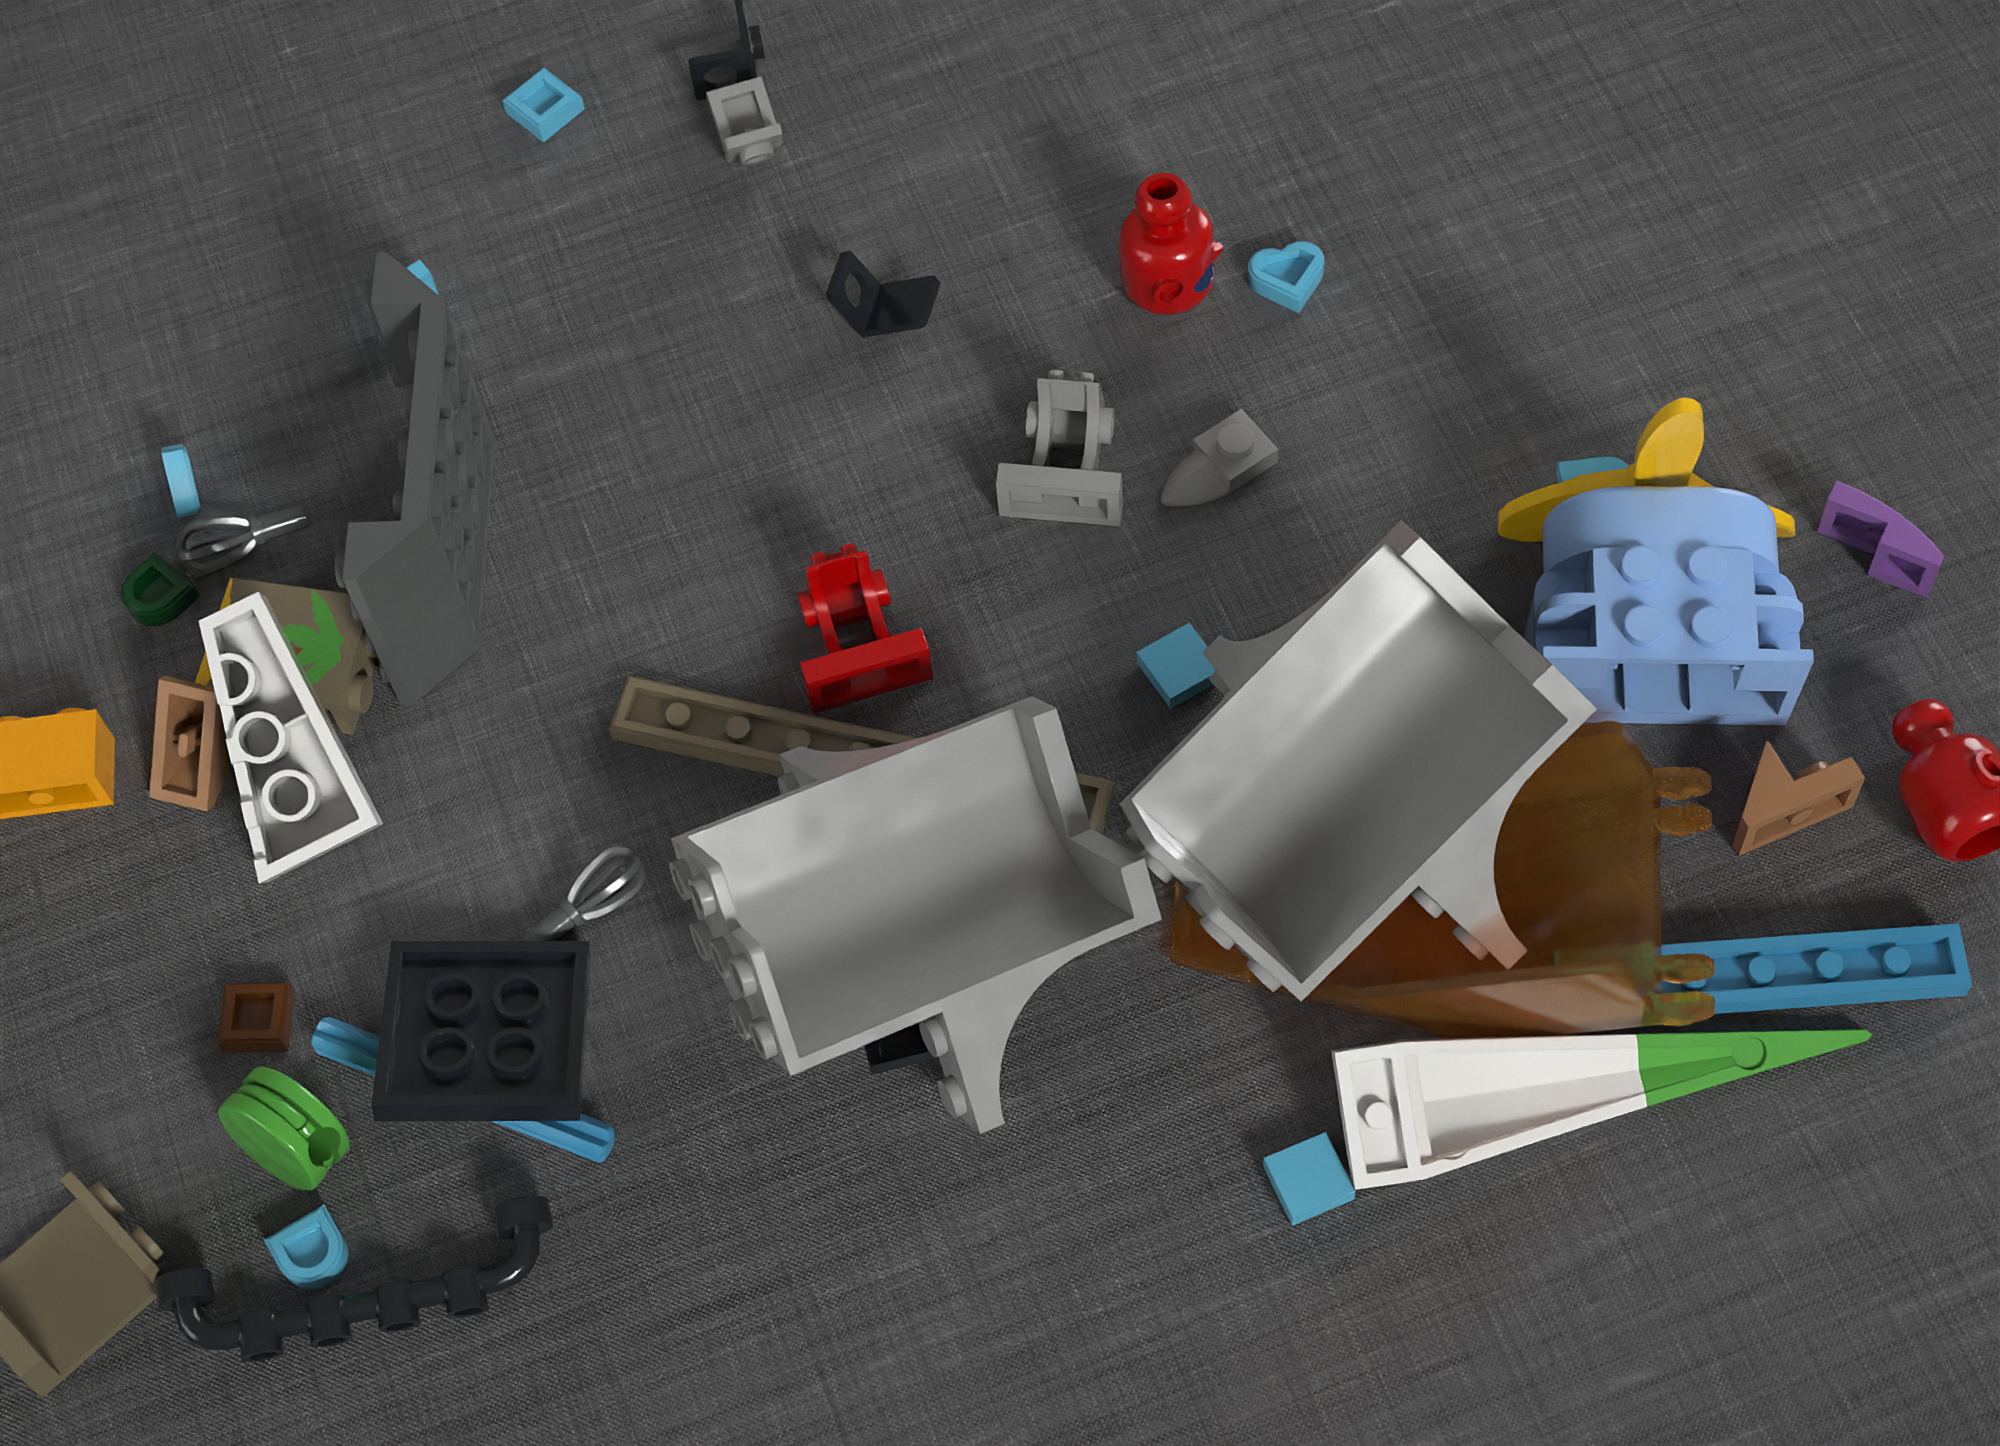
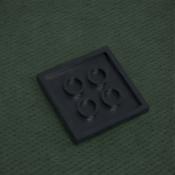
[371,941,591,1121]

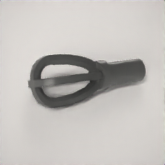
[175,503,309,574]
[521,845,645,941]

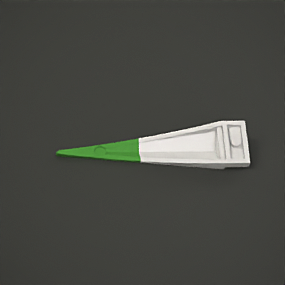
[1331,1029,1873,1190]

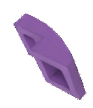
[1817,480,1945,598]

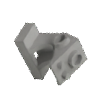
[996,370,1123,526]

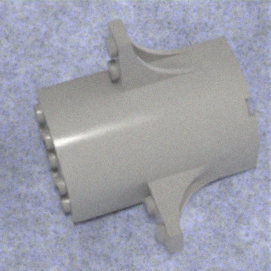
[1120,520,1597,1001]
[669,696,1162,1134]

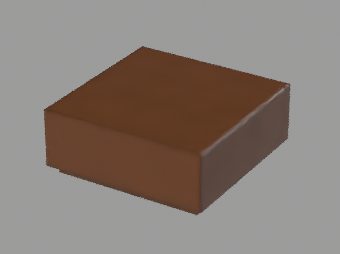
[217,982,295,1053]

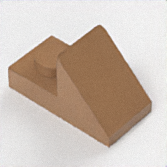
[1732,741,1865,856]

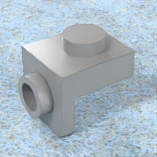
[707,76,783,165]

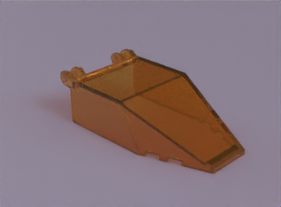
[1171,721,1715,1038]

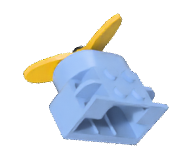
[1497,398,1814,725]

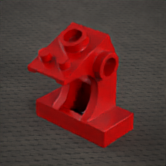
[797,543,934,714]

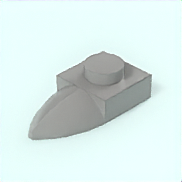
[1160,409,1278,507]

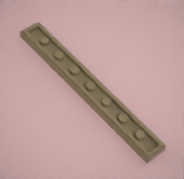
[609,675,1115,835]

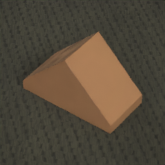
[149,676,232,812]

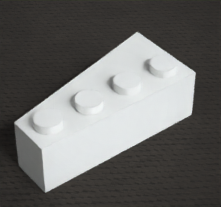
[199,592,383,884]

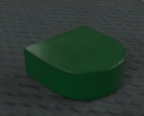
[121,552,200,626]

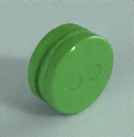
[218,1067,350,1191]

